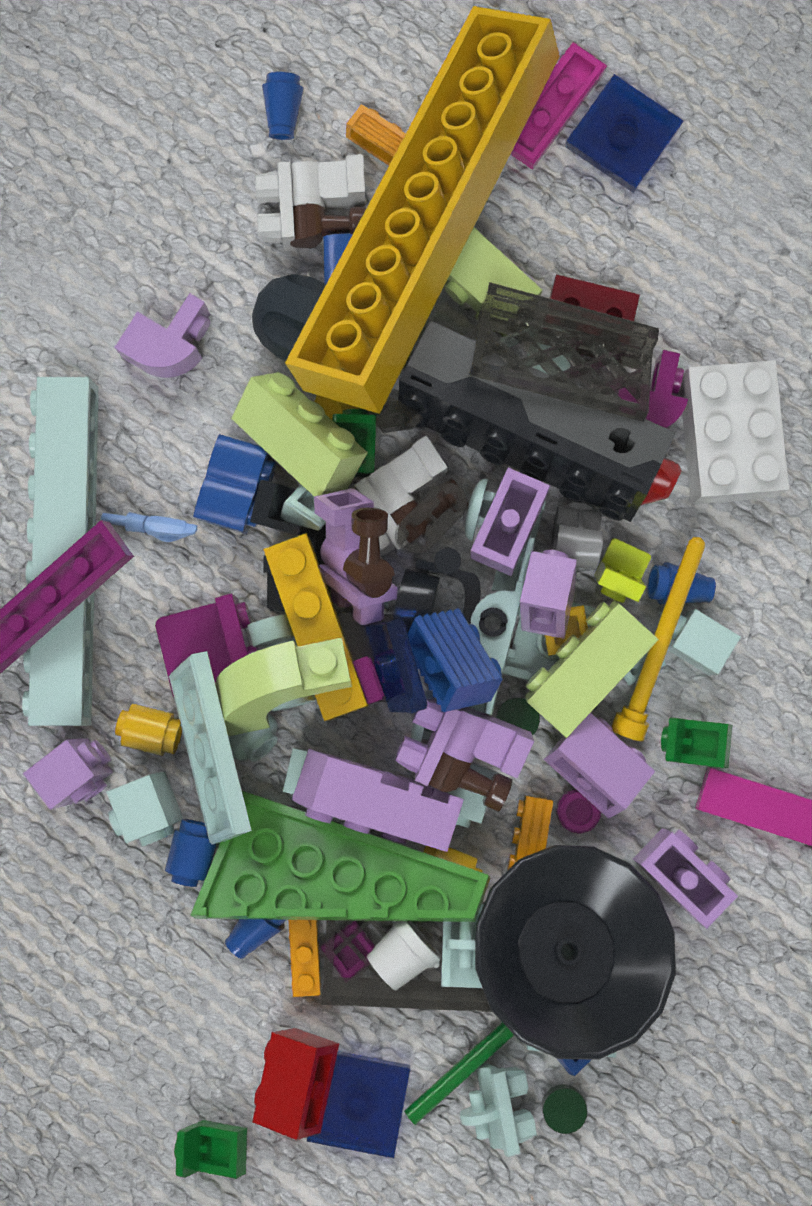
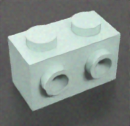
[107,771,183,847]

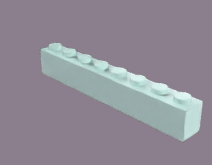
[22,377,98,726]

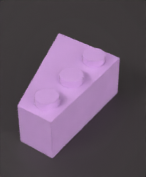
[292,748,464,852]

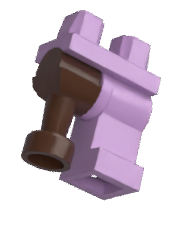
[314,488,397,625]
[395,698,534,812]

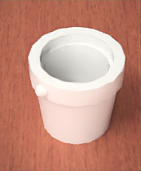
[367,921,441,991]

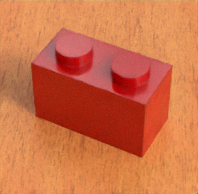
[252,1028,340,1140]

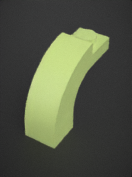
[215,638,352,736]

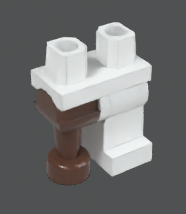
[255,154,366,251]
[355,435,469,557]

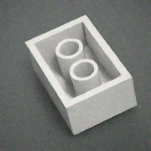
[680,360,789,505]

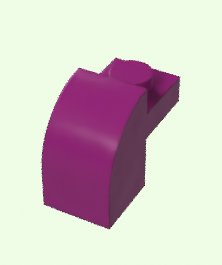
[612,350,688,429]

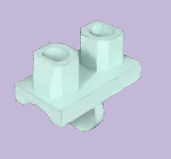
[441,904,484,988]
[459,1063,537,1157]

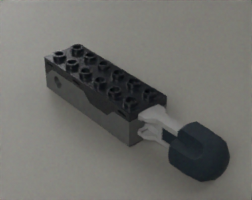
[252,274,682,522]

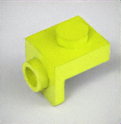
[594,538,651,603]

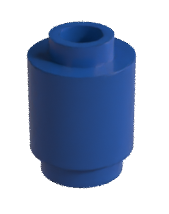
[165,819,217,887]

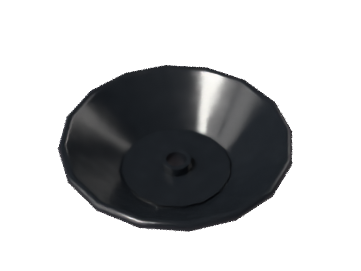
[475,845,676,1060]

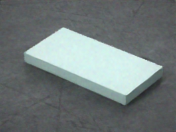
[169,651,252,844]

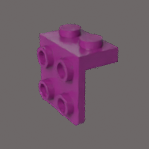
[155,593,259,697]

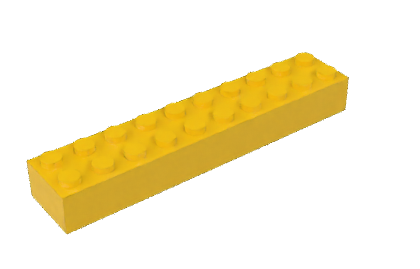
[285,6,560,414]

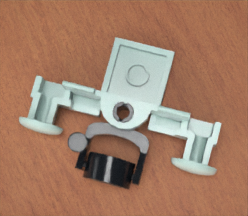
[390,479,596,742]

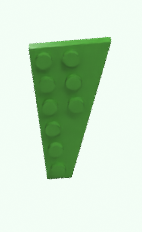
[190,791,491,922]

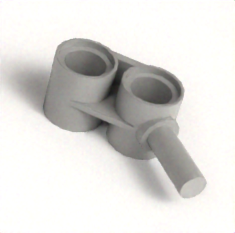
[552,500,603,570]

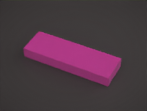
[510,42,607,170]
[695,767,812,846]

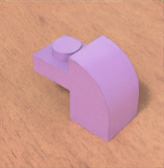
[114,293,210,378]

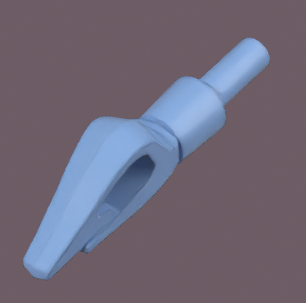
[101,512,197,542]

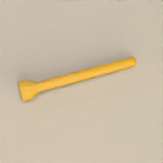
[611,537,705,741]

